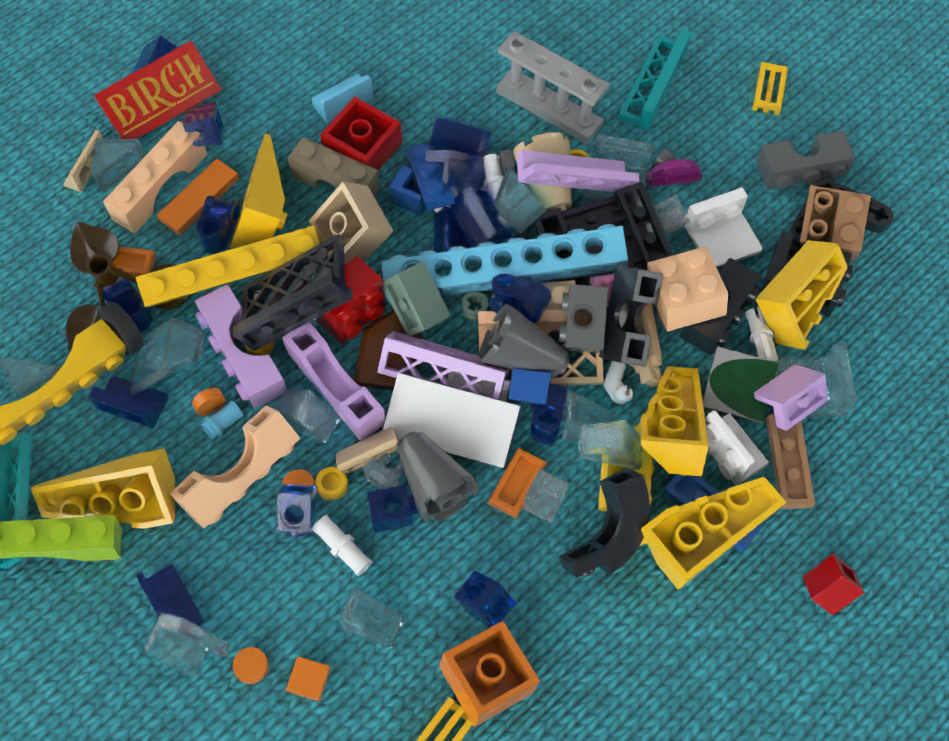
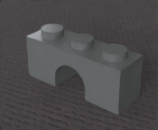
[756,131,855,189]

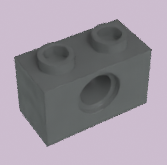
[559,284,608,353]

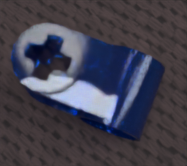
[196,195,240,253]
[490,273,552,323]
[102,277,152,332]
[531,384,568,445]

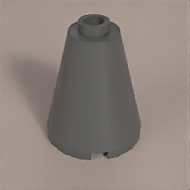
[479,304,569,378]
[397,432,479,523]

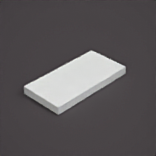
[383,373,521,468]

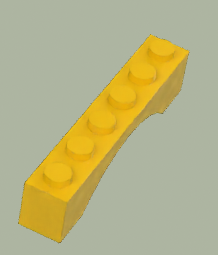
[135,226,320,308]
[0,319,126,445]

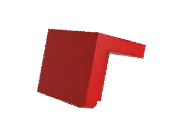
[803,554,865,615]

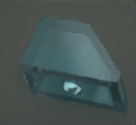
[493,167,546,234]

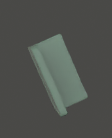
[382,262,450,336]

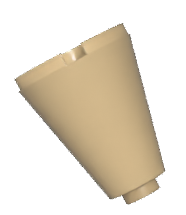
[513,132,572,213]

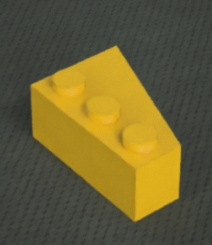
[756,240,848,350]

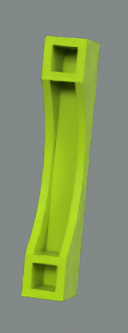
[0,515,122,561]

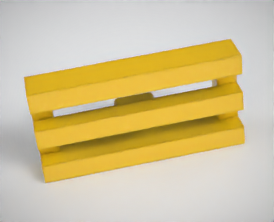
[752,62,788,116]
[416,697,473,741]

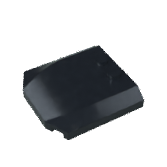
[532,182,673,315]

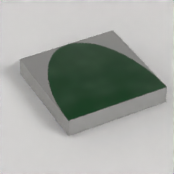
[702,347,778,424]

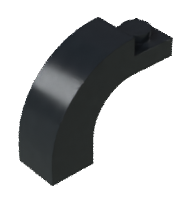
[559,468,650,577]

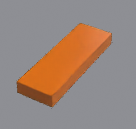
[157,159,239,236]

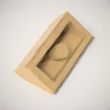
[63,130,108,192]
[336,427,400,474]

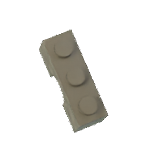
[288,137,380,197]

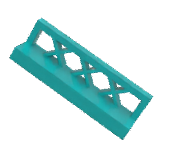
[618,29,692,130]
[0,432,32,569]

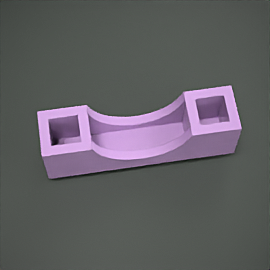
[194,284,287,409]
[282,322,385,441]

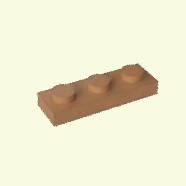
[766,415,815,509]

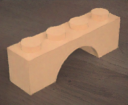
[103,121,207,234]
[169,405,300,528]

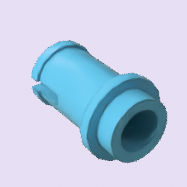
[201,401,243,439]

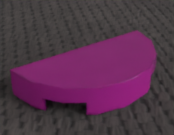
[645,159,702,187]

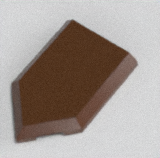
[354,309,423,390]

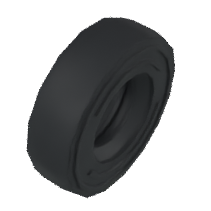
[97,302,144,356]

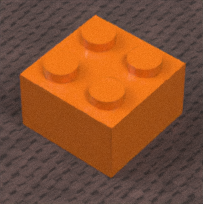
[439,621,540,727]

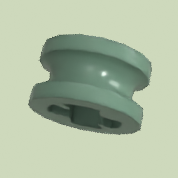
[462,291,489,322]

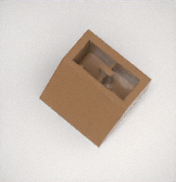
[799,185,871,262]

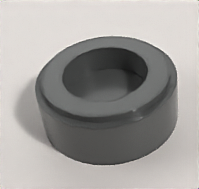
[499,150,515,179]

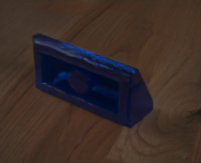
[434,206,470,253]

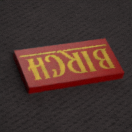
[94,41,222,146]

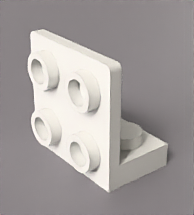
[684,187,762,269]
[705,410,769,486]

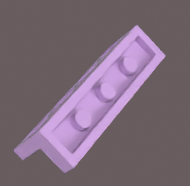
[517,150,639,192]
[377,331,509,400]

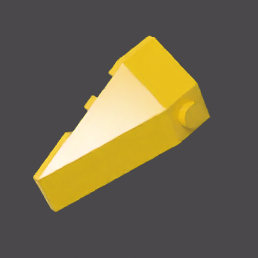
[230,133,287,249]
[640,366,708,476]
[30,448,175,529]
[641,477,787,590]

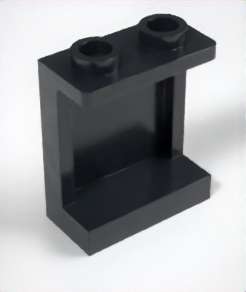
[761,231,853,316]

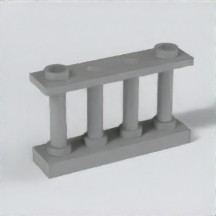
[496,31,610,145]

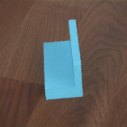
[311,74,374,123]

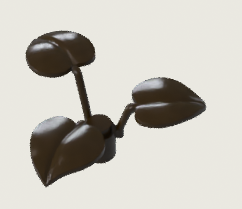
[66,221,192,351]

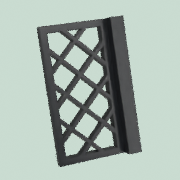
[233,233,352,351]

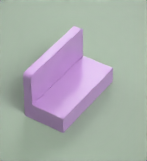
[754,365,829,431]

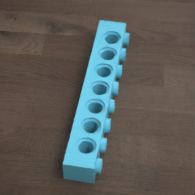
[381,224,628,304]

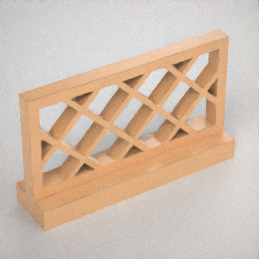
[478,309,604,386]

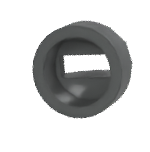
[652,147,676,167]

